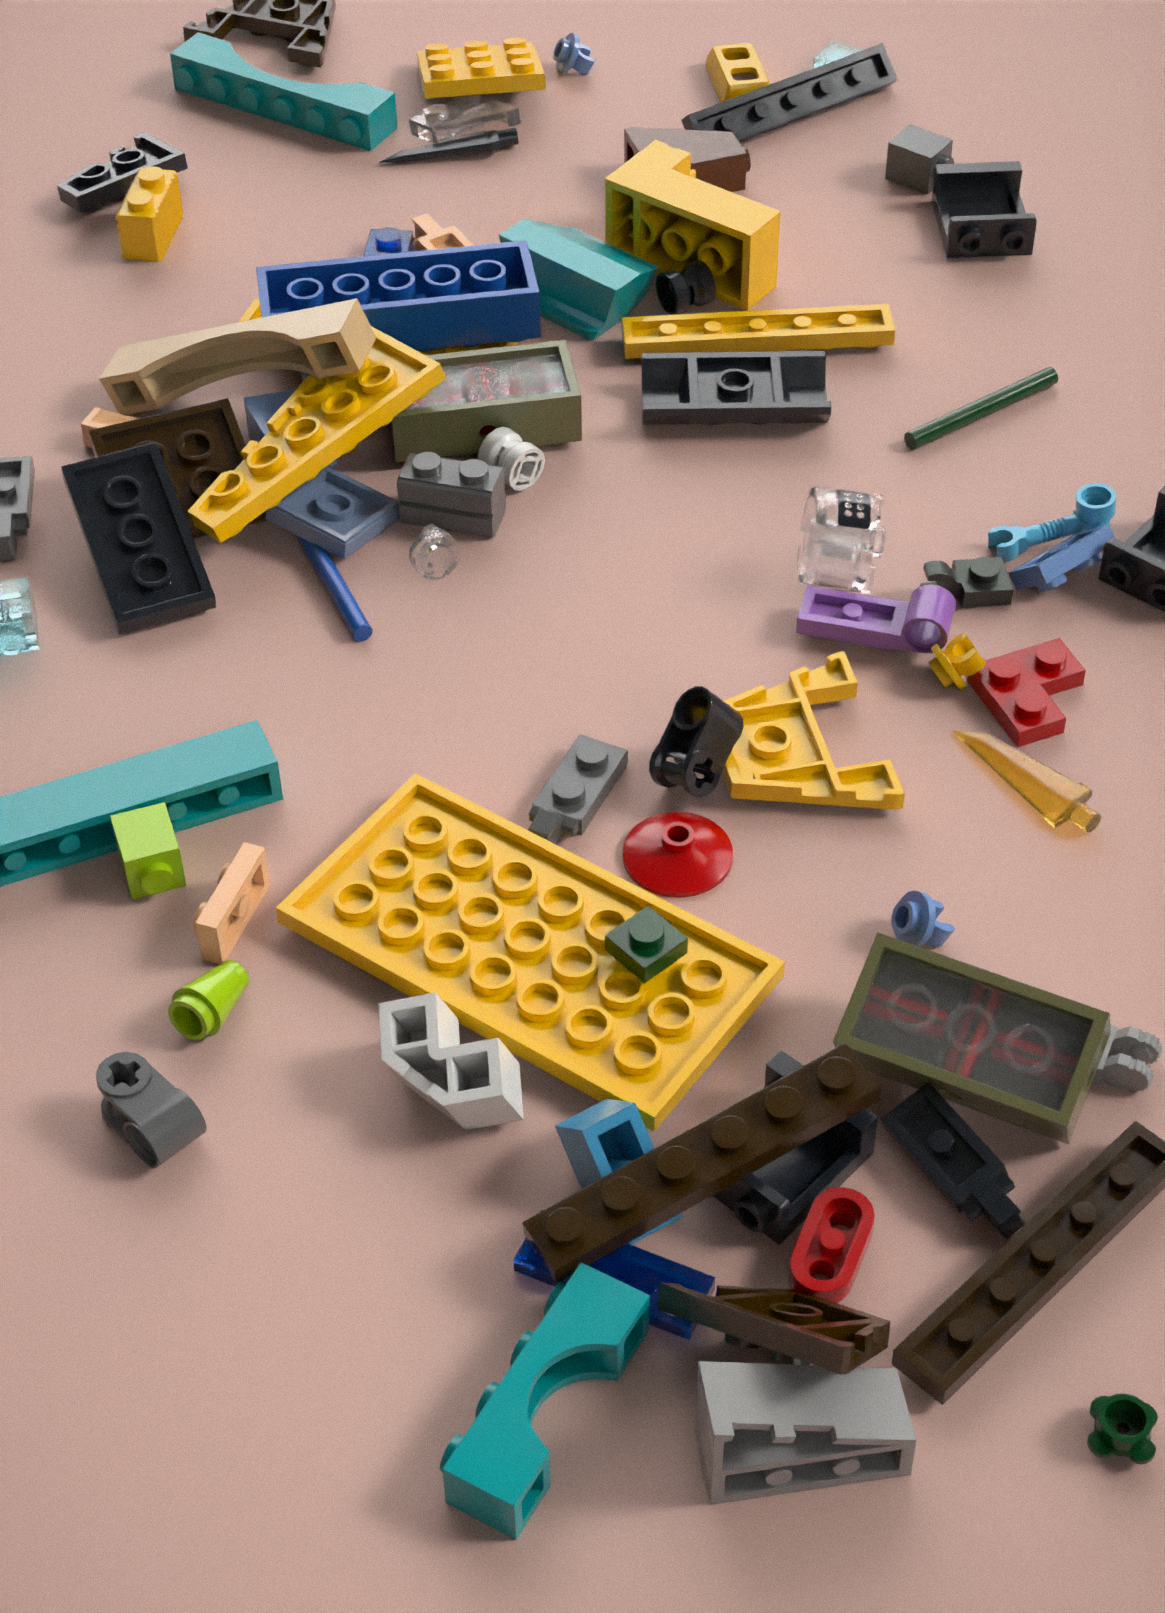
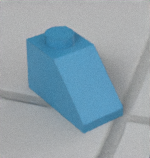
[555,1099,683,1245]

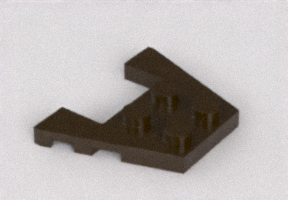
[183,0,336,68]

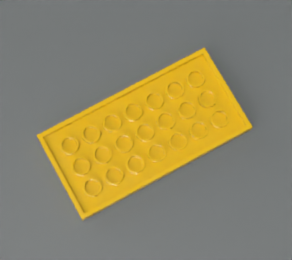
[276,773,785,1132]

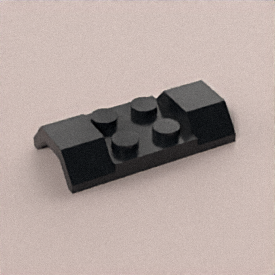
[641,351,832,425]

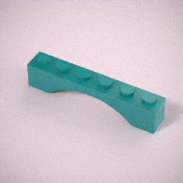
[170,32,397,151]

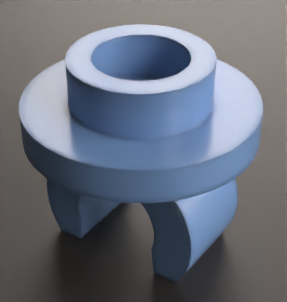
[553,33,595,75]
[891,890,955,947]

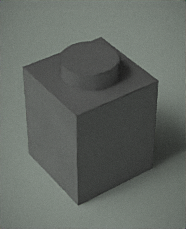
[885,124,954,195]

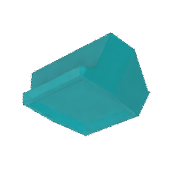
[499,219,658,340]

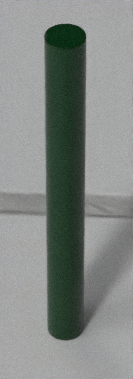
[904,367,1058,450]

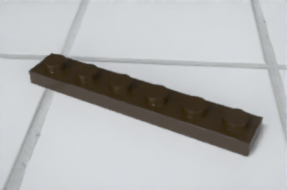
[522,1043,881,1283]
[891,1121,1165,1405]

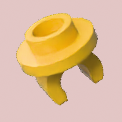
[928,633,986,690]

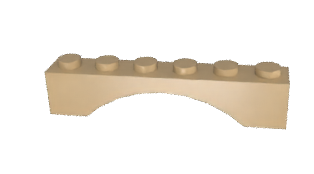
[99,299,376,415]

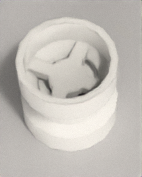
[478,427,545,491]

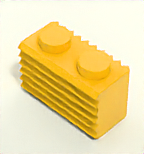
[114,166,184,262]

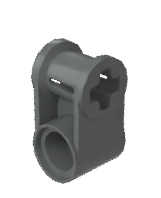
[96,1052,207,1168]

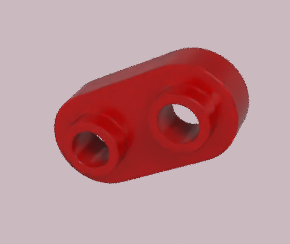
[789,1187,875,1303]

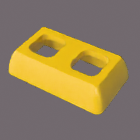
[705,43,770,103]

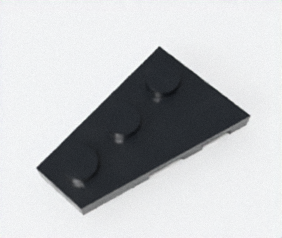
[57,131,188,213]

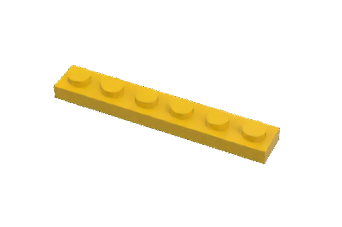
[621,304,895,359]

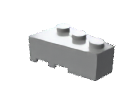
[695,1361,917,1505]

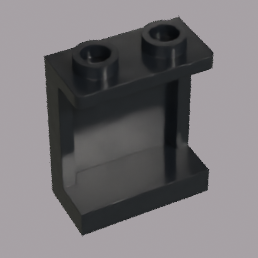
[932,161,1037,258]
[1098,486,1165,612]
[710,1050,878,1245]

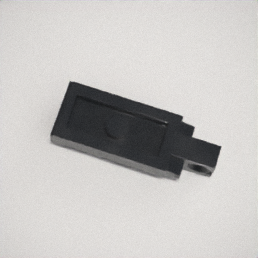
[880,1083,1026,1240]

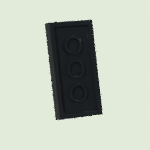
[61,442,216,634]

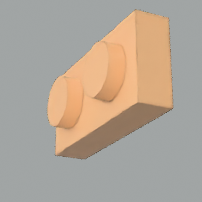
[193,842,270,965]

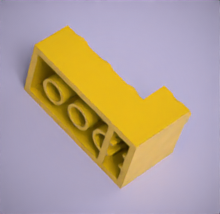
[605,140,781,311]

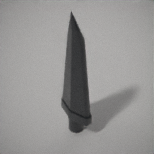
[380,128,519,162]

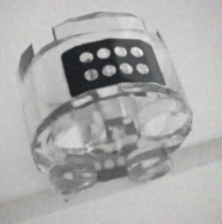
[797,486,886,594]

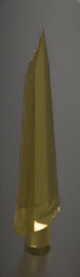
[952,731,1101,833]

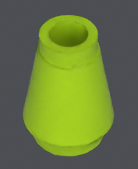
[168,960,250,1040]

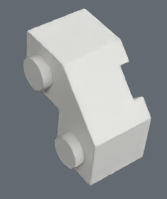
[378,992,524,1130]

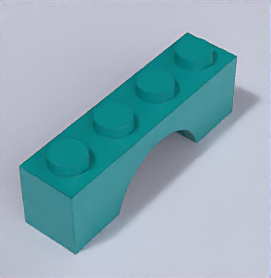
[440,1263,650,1540]

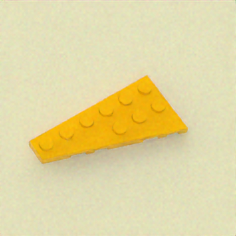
[188,326,446,544]

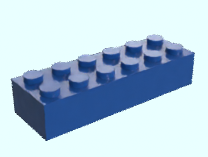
[256,240,541,352]

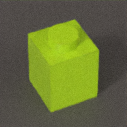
[110,802,187,900]

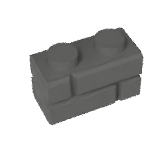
[397,452,506,537]

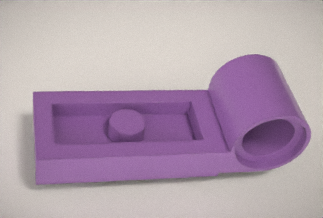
[796,585,956,653]

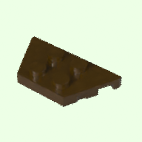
[657,1282,891,1375]

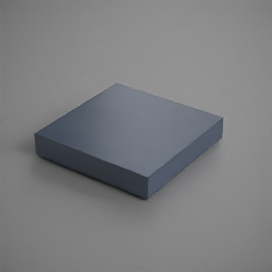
[266,466,400,559]

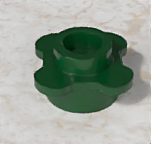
[1087,1394,1158,1465]

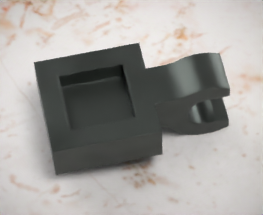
[920,557,1014,608]

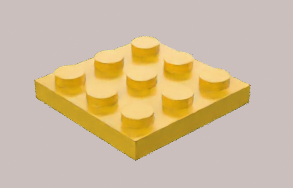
[417,38,546,99]

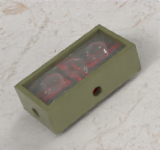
[388,340,582,463]
[833,932,1111,1145]

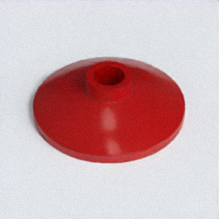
[623,812,733,898]

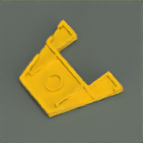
[722,651,905,810]

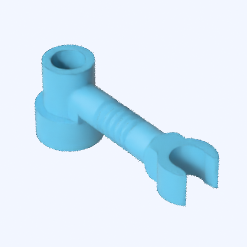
[988,483,1116,562]

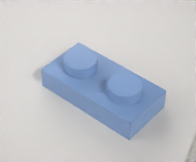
[1008,525,1115,593]

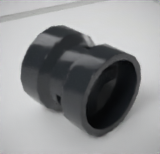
[656,260,716,315]

